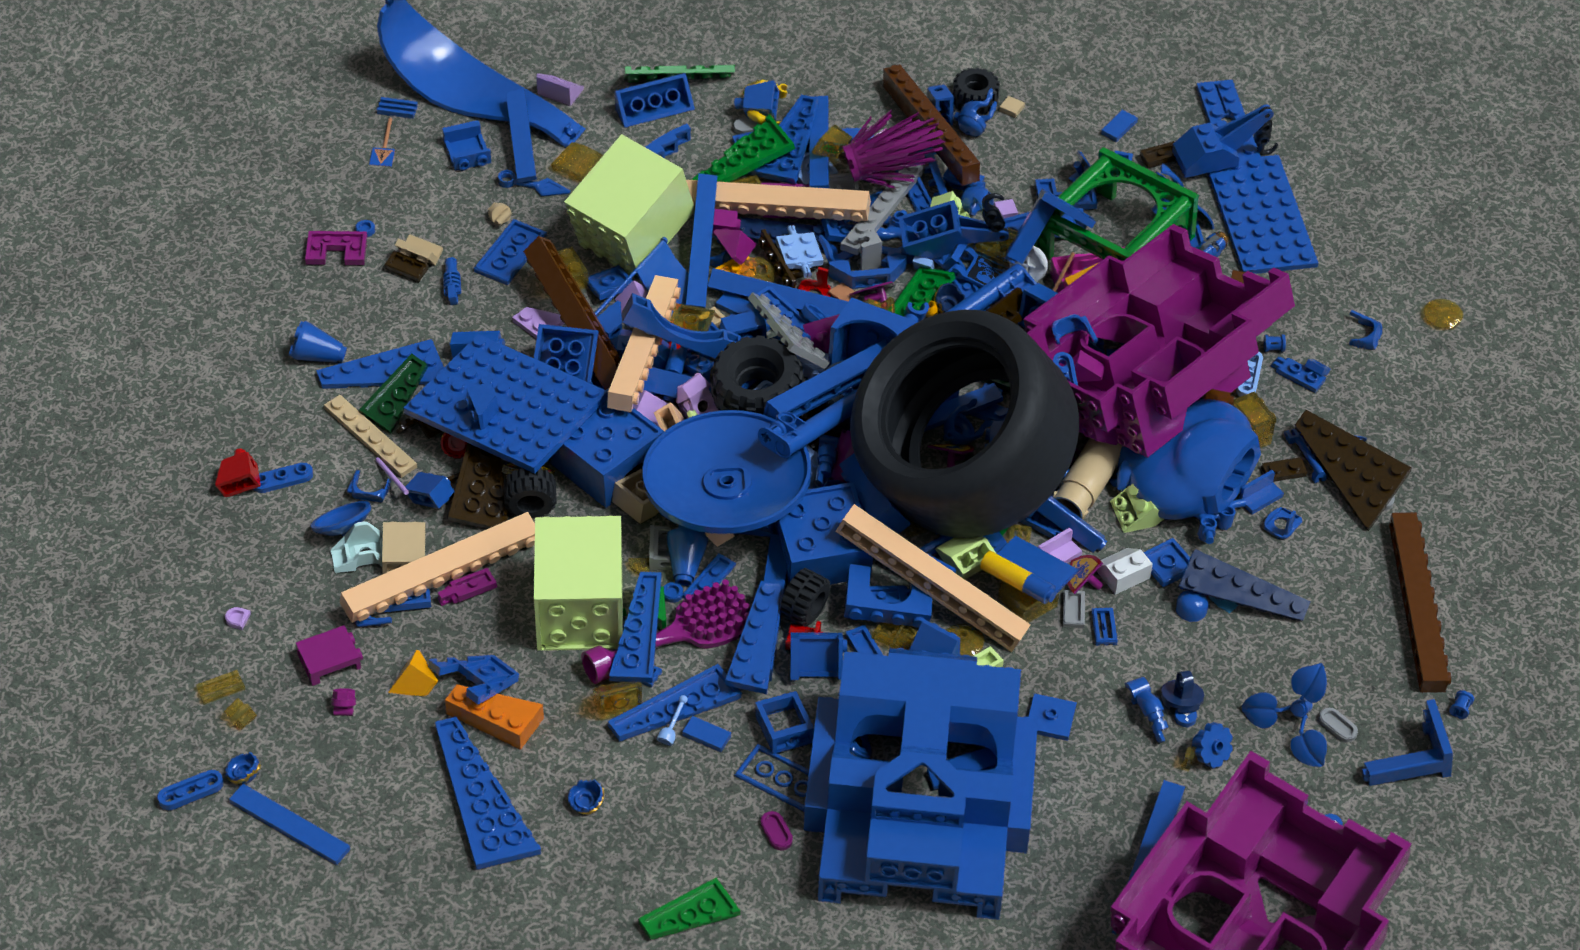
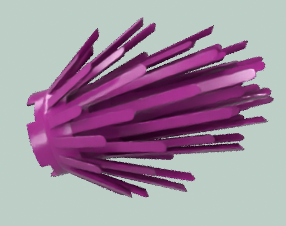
[842,110,945,189]

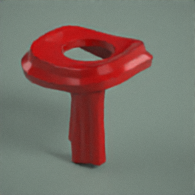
[798,267,831,297]

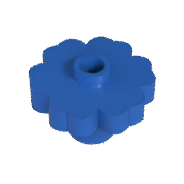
[1192,722,1233,768]

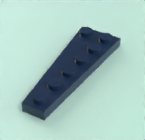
[737,217,826,253]
[1178,549,1311,622]

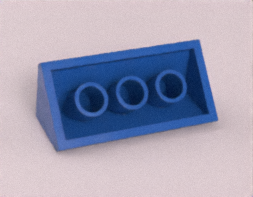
[615,73,695,127]

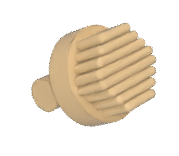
[488,202,512,225]

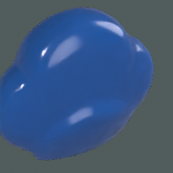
[1117,399,1261,520]

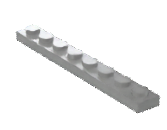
[840,161,925,255]

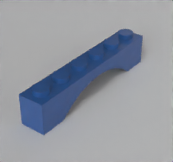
[622,293,741,358]

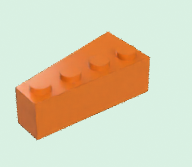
[445,685,544,750]

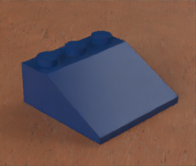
[534,324,599,383]

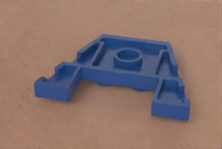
[428,655,519,704]

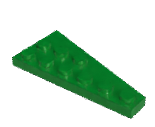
[623,65,735,83]
[691,114,795,182]

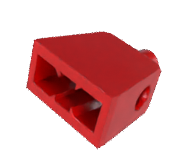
[215,449,261,497]

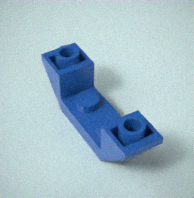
[829,255,907,289]

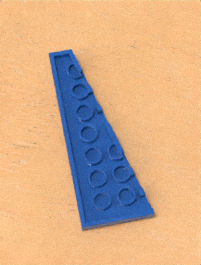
[435,717,541,870]

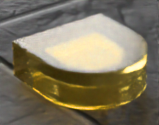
[1181,745,1197,771]

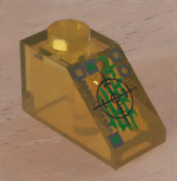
[812,124,852,158]

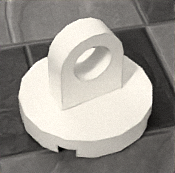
[1010,246,1048,282]

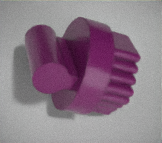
[331,688,356,716]

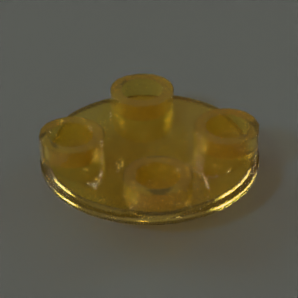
[1424,299,1463,330]

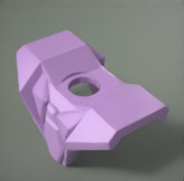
[676,373,720,418]

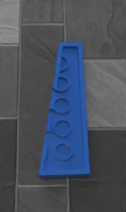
[609,572,662,683]
[725,581,781,695]
[608,664,742,741]

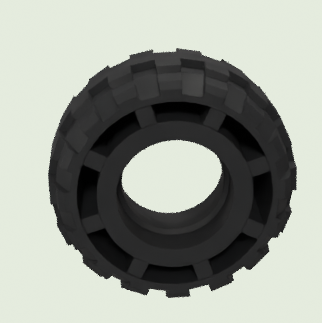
[710,335,804,415]

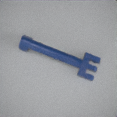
[1284,429,1327,483]

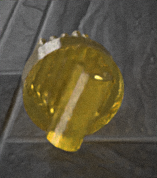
[224,698,257,730]

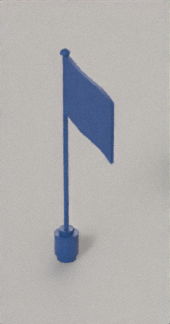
[594,237,689,322]

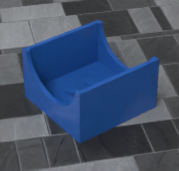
[828,297,917,366]
[550,389,664,508]
[773,482,873,585]

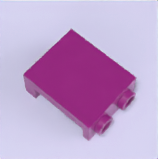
[296,625,363,686]

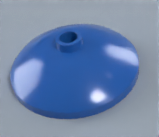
[311,501,371,536]

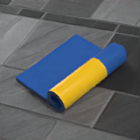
[980,536,1078,604]

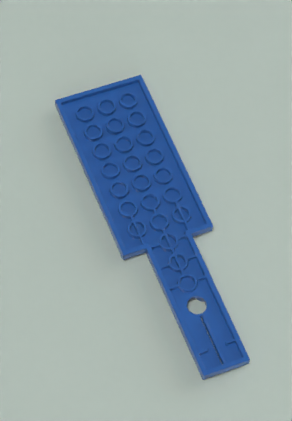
[1196,80,1318,274]

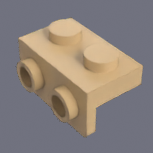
[395,234,443,266]

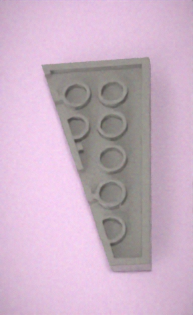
[748,292,829,369]

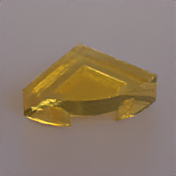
[628,558,649,575]

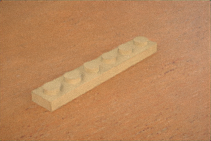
[324,395,417,478]

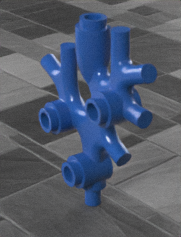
[876,210,914,267]
[1194,498,1246,544]

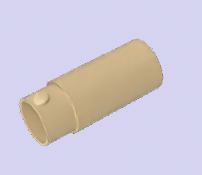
[1052,438,1122,519]

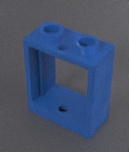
[755,691,814,754]

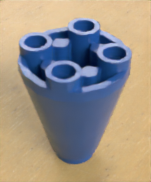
[289,321,347,363]
[667,525,708,586]

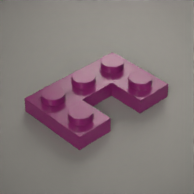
[305,231,368,265]

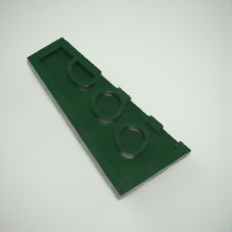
[359,353,428,434]

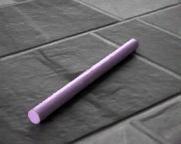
[375,457,409,495]

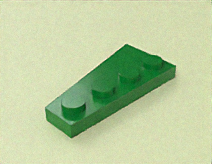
[889,267,956,317]
[638,877,741,940]

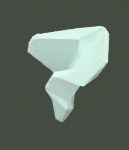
[331,521,383,573]

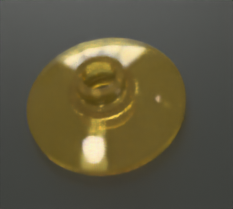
[946,624,984,656]

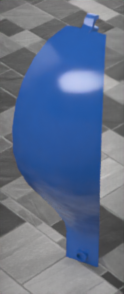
[377,0,586,149]

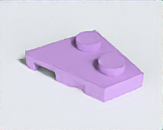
[512,307,565,339]

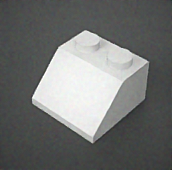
[1097,548,1153,595]

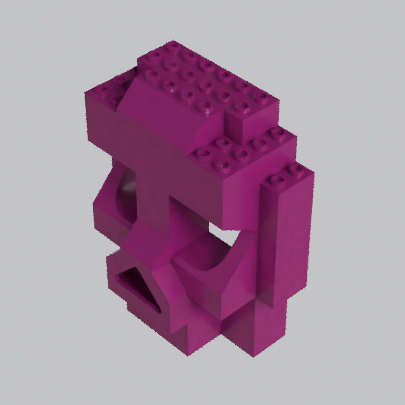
[1023,224,1295,458]
[1111,751,1412,950]

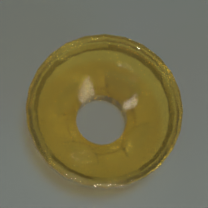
[740,257,775,283]

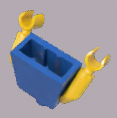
[734,80,788,125]

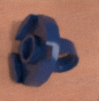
[1160,671,1205,713]

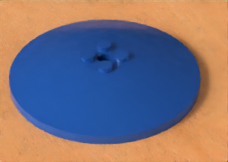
[643,410,811,534]

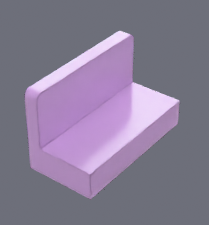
[1038,528,1082,563]

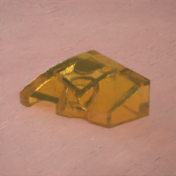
[871,622,918,650]

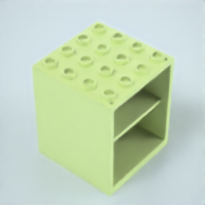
[564,134,695,277]
[534,516,623,651]

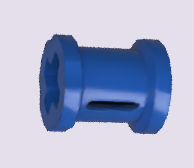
[1263,334,1286,352]
[1449,690,1475,719]

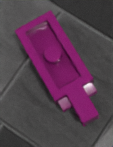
[437,568,497,606]

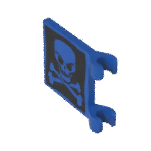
[951,245,1009,287]

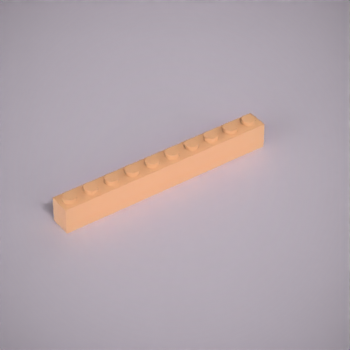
[686,180,871,222]
[607,275,681,412]
[835,504,1030,652]
[340,512,535,623]

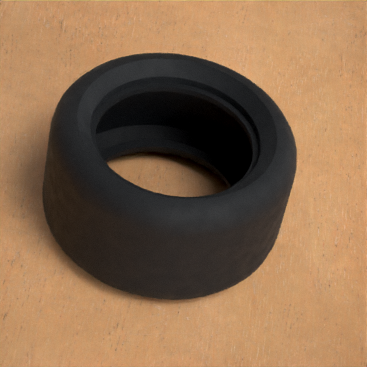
[850,310,1079,538]

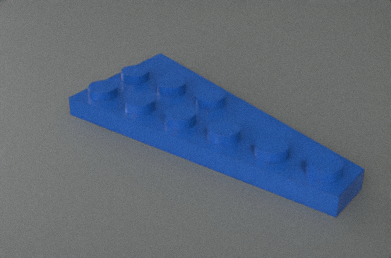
[748,95,819,184]
[316,339,444,389]

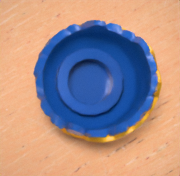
[225,752,261,785]
[568,779,604,814]

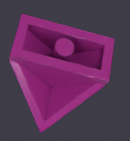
[713,229,757,265]

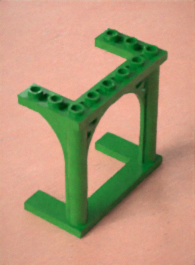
[1034,147,1199,261]

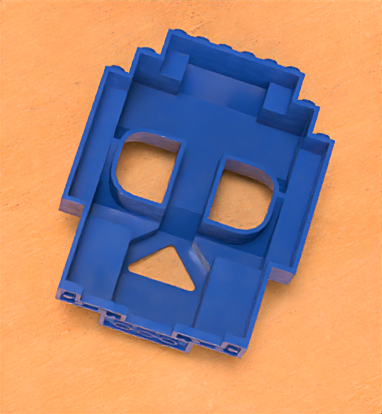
[804,648,1038,920]

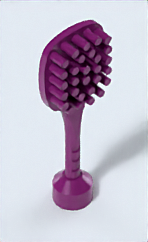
[581,579,750,684]

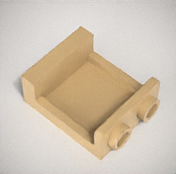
[382,522,425,574]

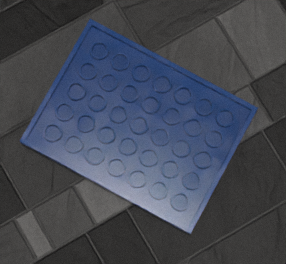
[403,334,608,474]

